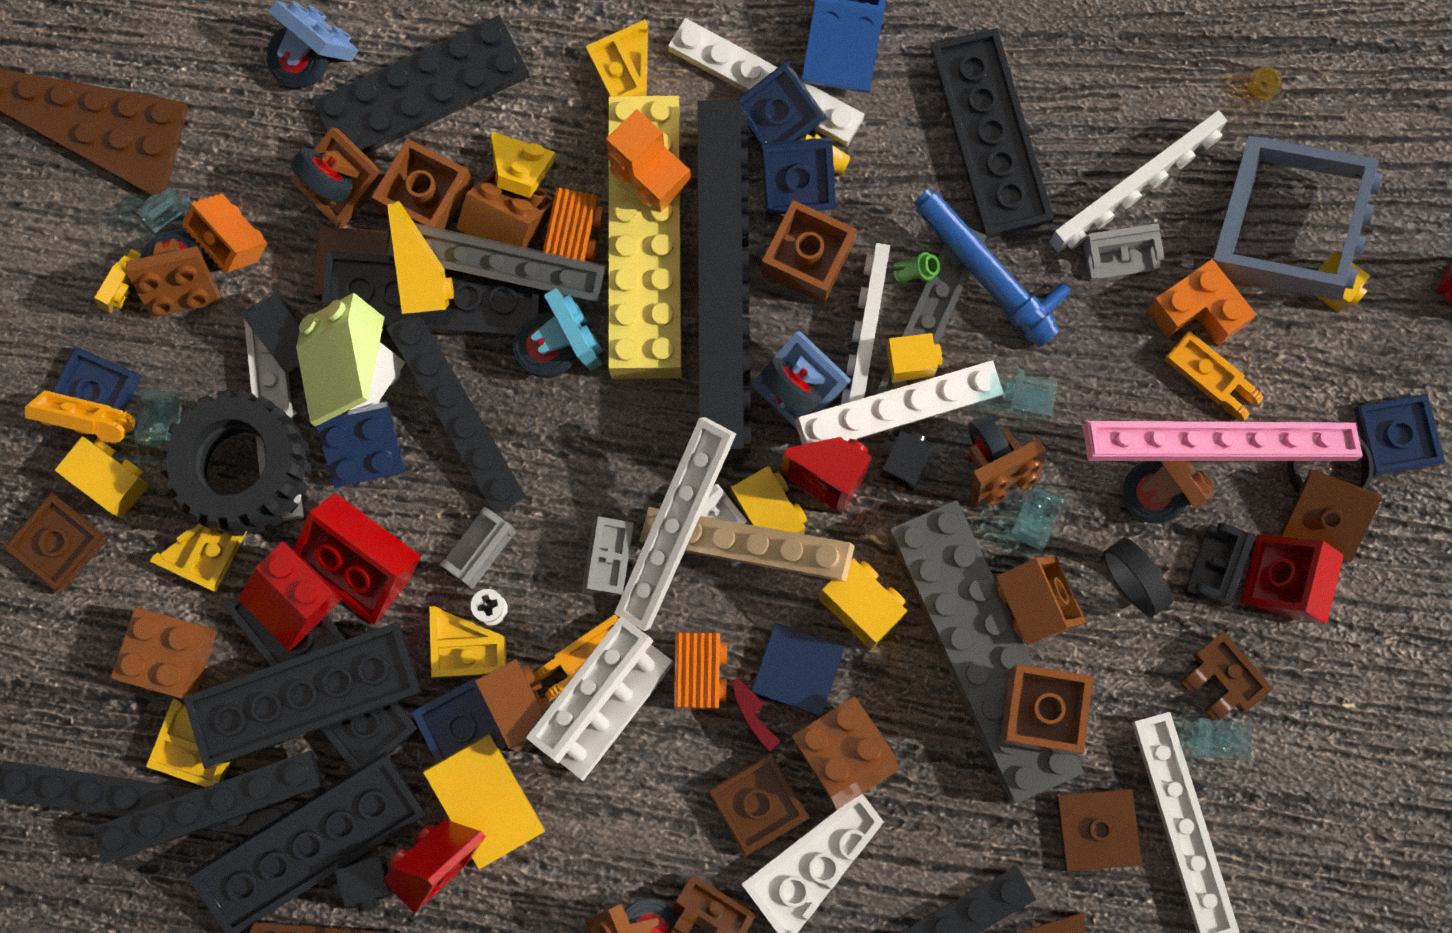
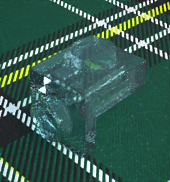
[136,187,192,233]
[1003,369,1058,419]
[133,389,184,447]
[1009,485,1066,551]
[1192,718,1252,761]

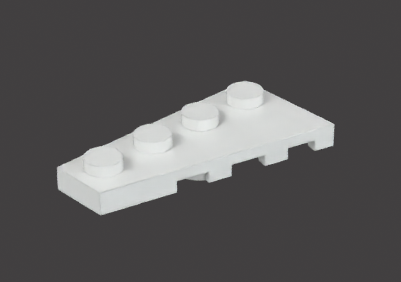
[742,794,884,933]

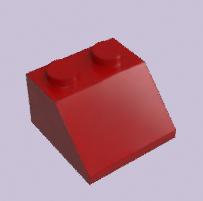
[1240,534,1344,625]
[238,541,343,651]
[383,819,486,914]

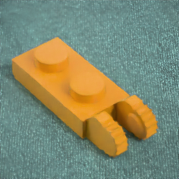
[1164,331,1264,422]
[25,390,136,444]
[535,614,618,701]

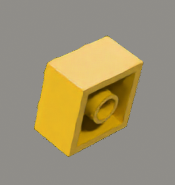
[819,558,907,651]

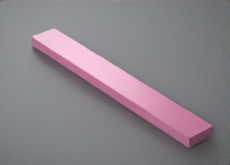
[1082,421,1363,461]

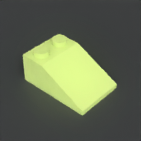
[296,293,384,426]

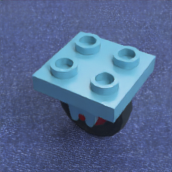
[513,288,603,378]

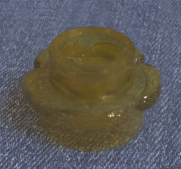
[1248,67,1282,101]

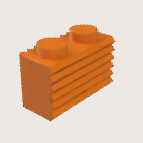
[543,187,604,261]
[182,193,268,273]
[674,632,727,710]

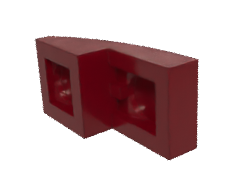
[732,677,780,753]

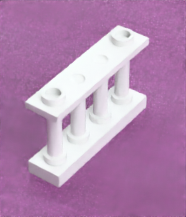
[526,616,675,781]

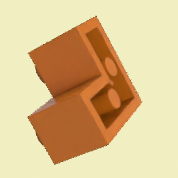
[606,109,691,212]
[1146,259,1257,346]

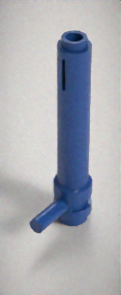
[913,189,1070,348]

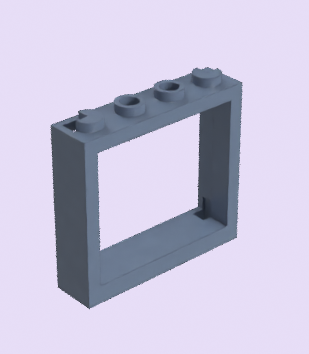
[1213,136,1383,302]

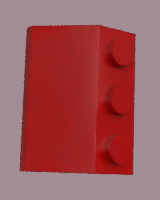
[781,437,872,515]
[294,493,421,625]

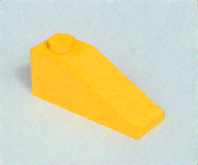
[387,201,454,314]

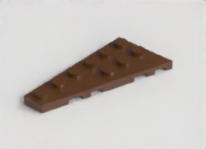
[0,69,189,203]

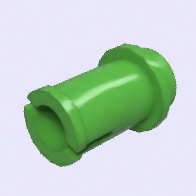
[894,252,940,283]

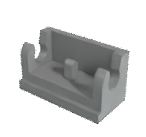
[1083,223,1164,281]
[440,506,516,589]
[581,516,634,597]

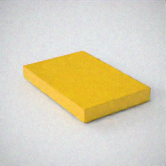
[423,733,545,869]

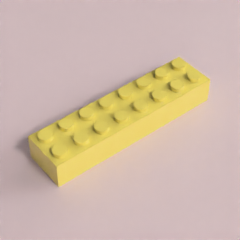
[609,96,682,379]

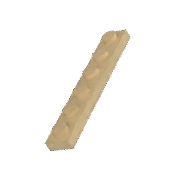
[640,507,855,582]

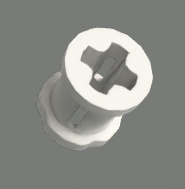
[471,589,508,626]

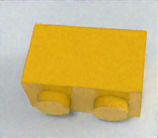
[55,436,149,519]
[731,466,808,534]

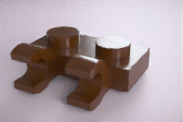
[1179,631,1274,722]
[671,874,757,933]

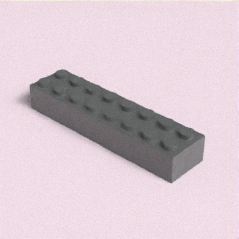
[887,500,1084,805]

